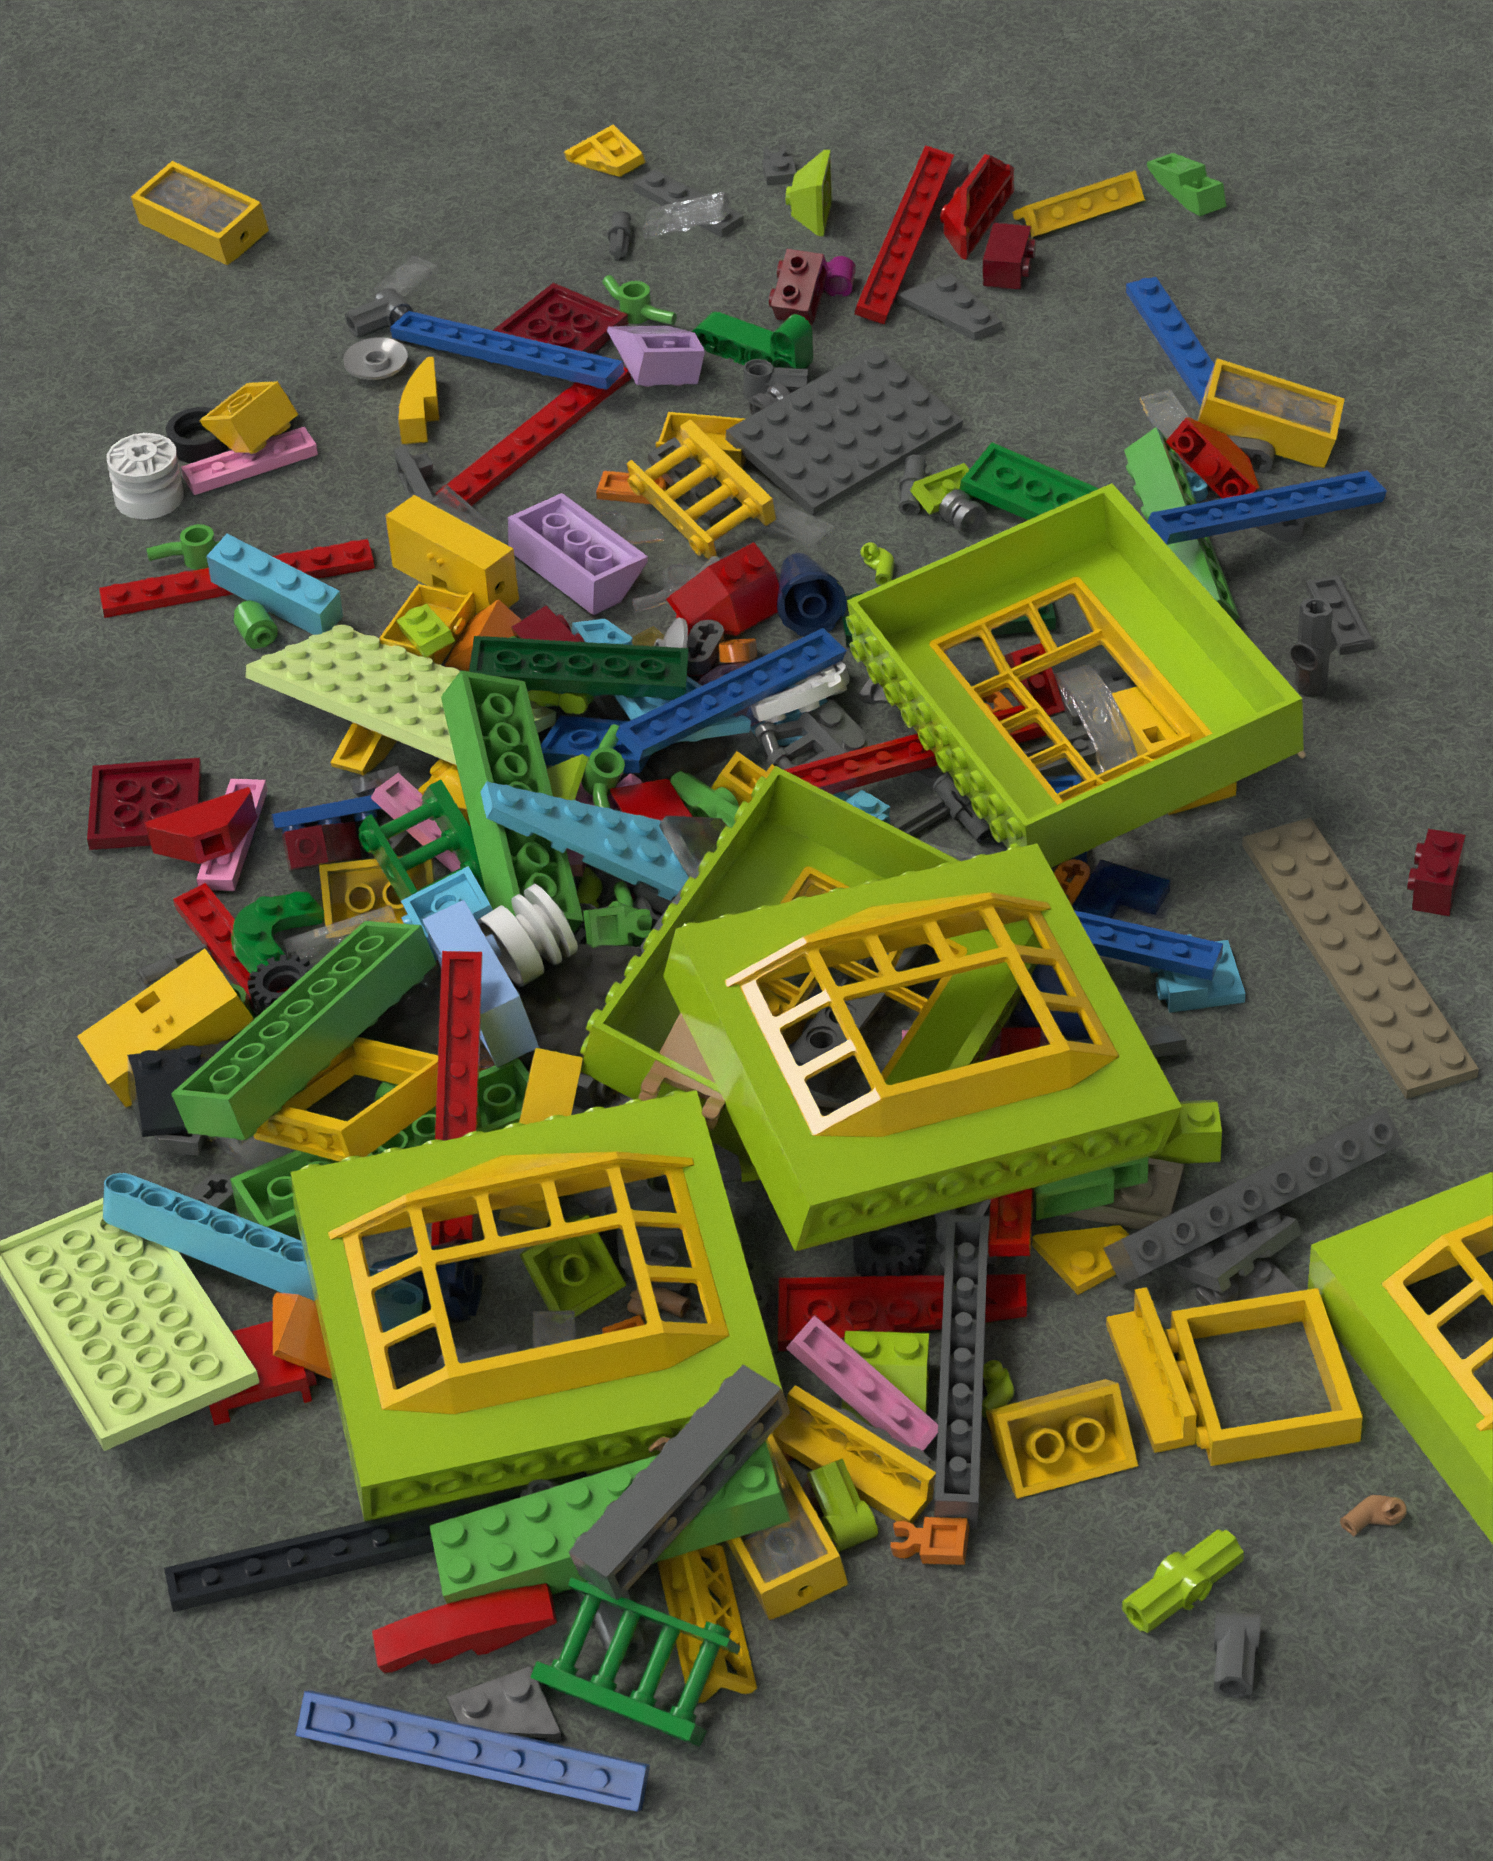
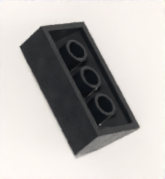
[127,1040,230,1137]

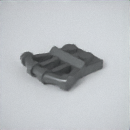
[754,699,876,770]

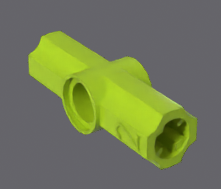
[1122,1529,1244,1633]

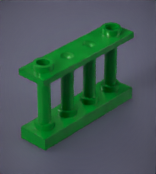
[359,780,488,900]
[530,1577,741,1747]

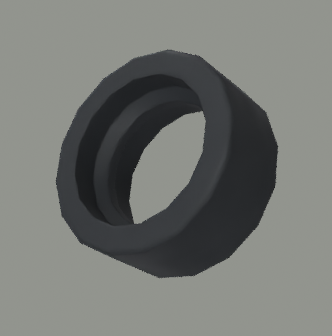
[166,407,229,463]

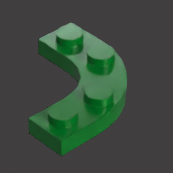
[231,891,324,974]

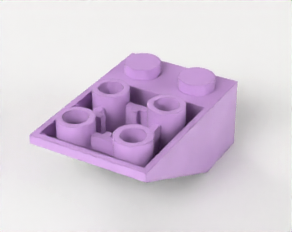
[607,326,705,387]

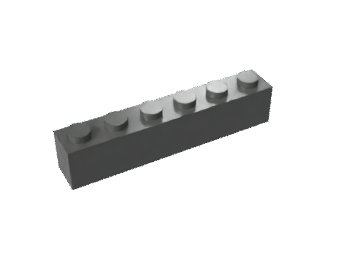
[568,1365,790,1601]

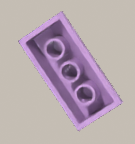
[508,493,648,615]

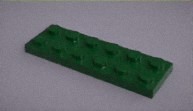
[469,636,688,700]

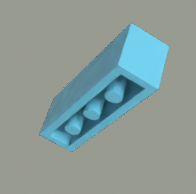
[207,534,343,635]

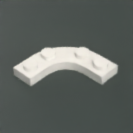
[751,661,850,723]

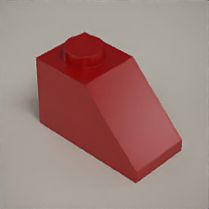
[1004,643,1065,716]

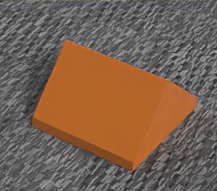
[445,599,521,672]
[273,1292,332,1379]

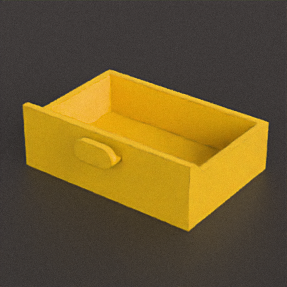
[656,412,746,469]
[379,584,476,665]

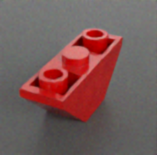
[1166,417,1259,499]
[144,787,258,864]

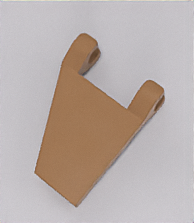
[638,1013,725,1130]

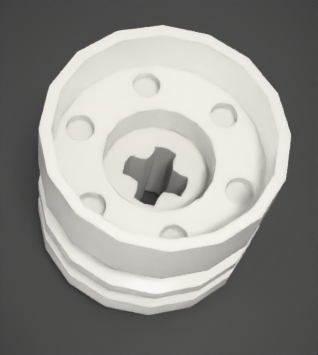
[107,433,184,519]
[478,884,578,987]

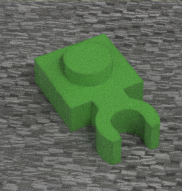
[583,906,652,949]

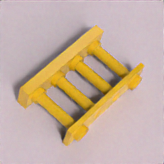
[626,419,776,562]

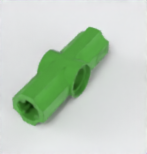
[670,771,739,834]

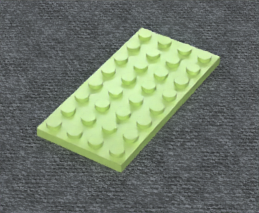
[246,625,556,765]
[0,1198,260,1451]

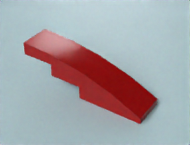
[372,1583,558,1673]

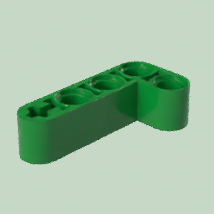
[692,311,814,369]

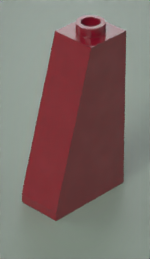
[282,822,361,872]

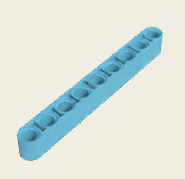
[103,1173,423,1337]

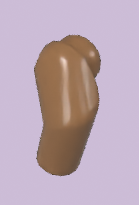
[627,1288,691,1318]
[1340,1495,1407,1536]

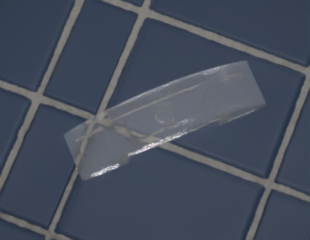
[1055,664,1138,773]

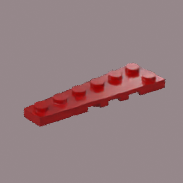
[778,1274,1027,1351]

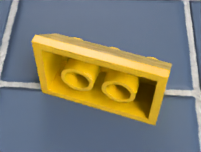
[319,856,435,940]
[986,1379,1138,1499]

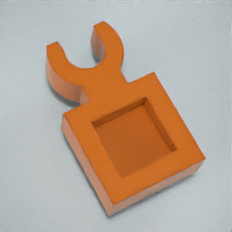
[890,1517,970,1565]

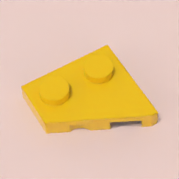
[564,125,646,177]
[1032,1225,1129,1295]

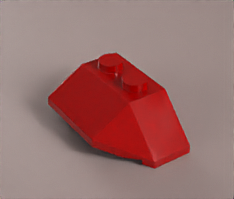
[940,154,1014,260]
[666,542,781,636]

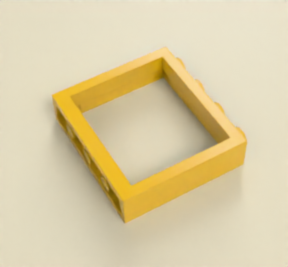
[253,1037,438,1162]
[1165,1288,1363,1466]

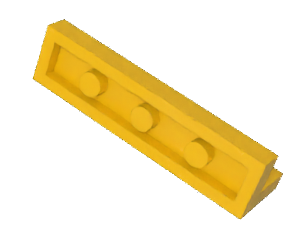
[1012,170,1145,237]
[1106,1287,1197,1453]
[771,1385,936,1523]
[657,1544,757,1703]

